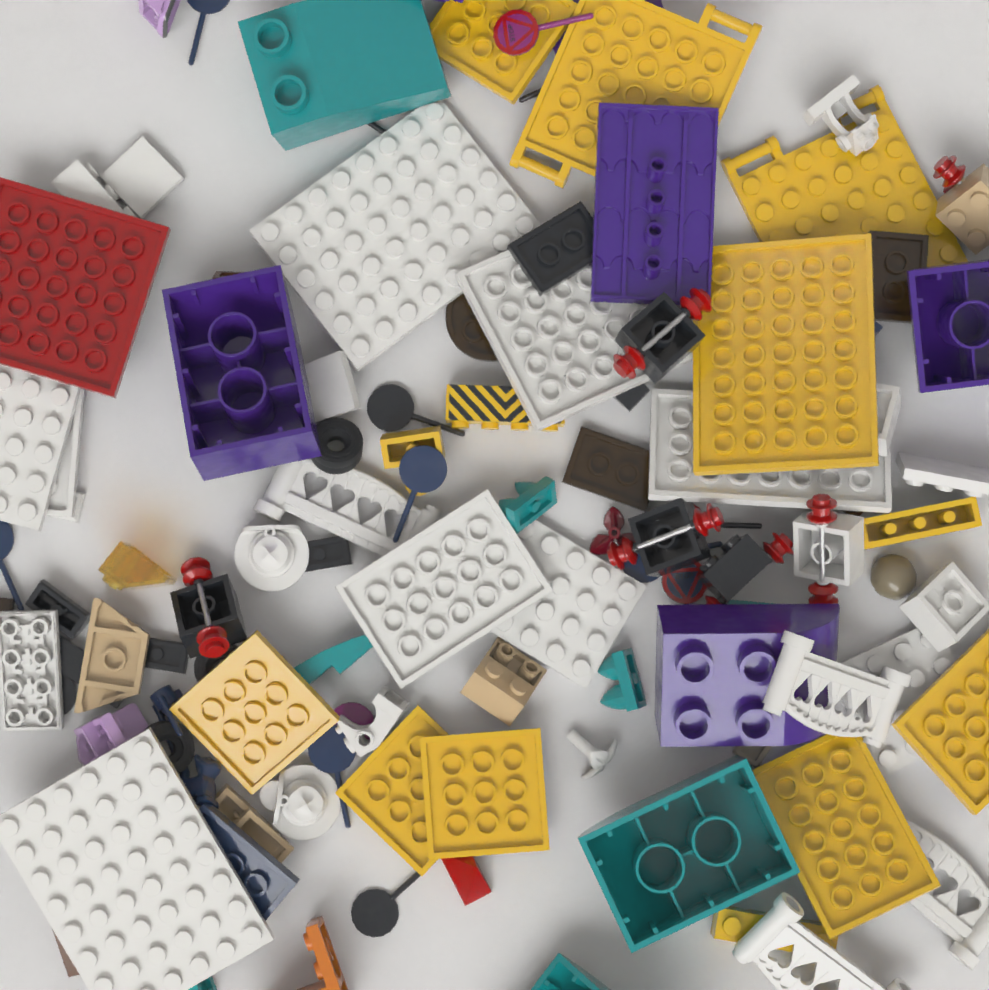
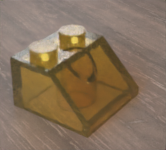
[98,541,177,591]

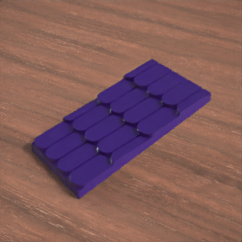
[590,102,719,306]

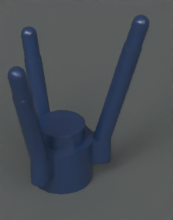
[149,685,183,753]

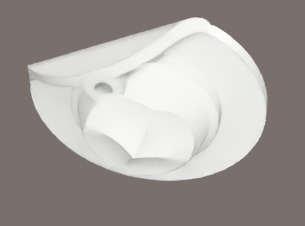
[234,525,309,591]
[272,764,341,840]

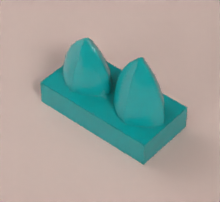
[499,476,557,534]
[598,648,647,712]

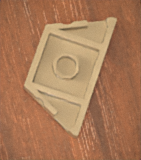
[74,598,150,713]

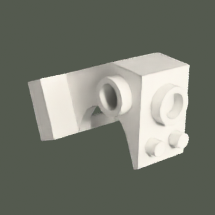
[802,74,879,156]
[335,685,410,757]

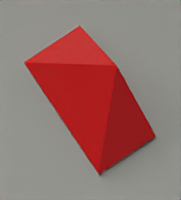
[442,856,492,906]

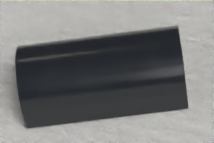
[25,579,91,640]

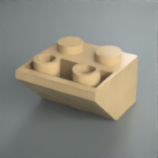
[460,637,547,727]

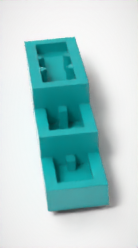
[294,635,373,684]

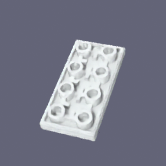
[896,452,989,497]
[0,610,64,731]

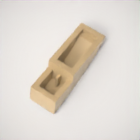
[215,783,294,863]

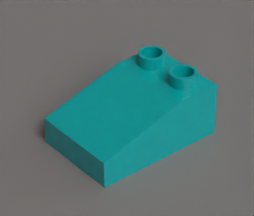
[238,0,452,151]

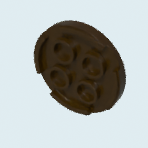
[445,293,498,362]

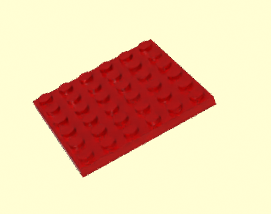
[0,177,171,399]

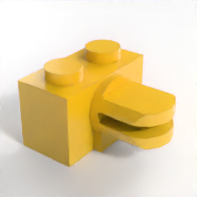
[380,425,445,496]

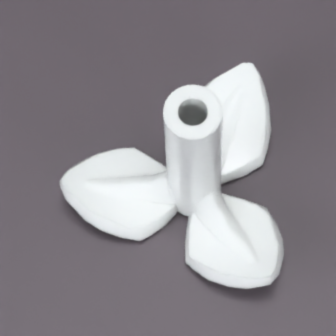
[566,729,617,780]

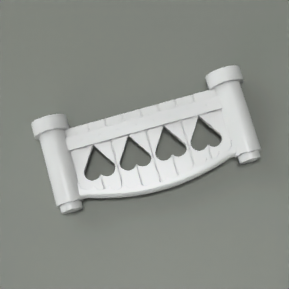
[253,458,442,556]
[763,630,912,748]
[906,820,989,970]
[732,892,912,990]

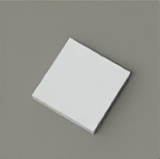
[100,136,184,219]
[304,351,361,424]

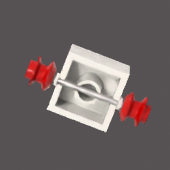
[793,494,864,604]

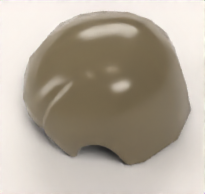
[870,554,917,600]

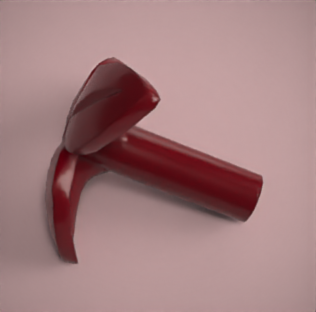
[589,506,635,555]

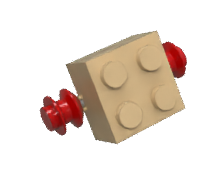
[933,155,989,255]

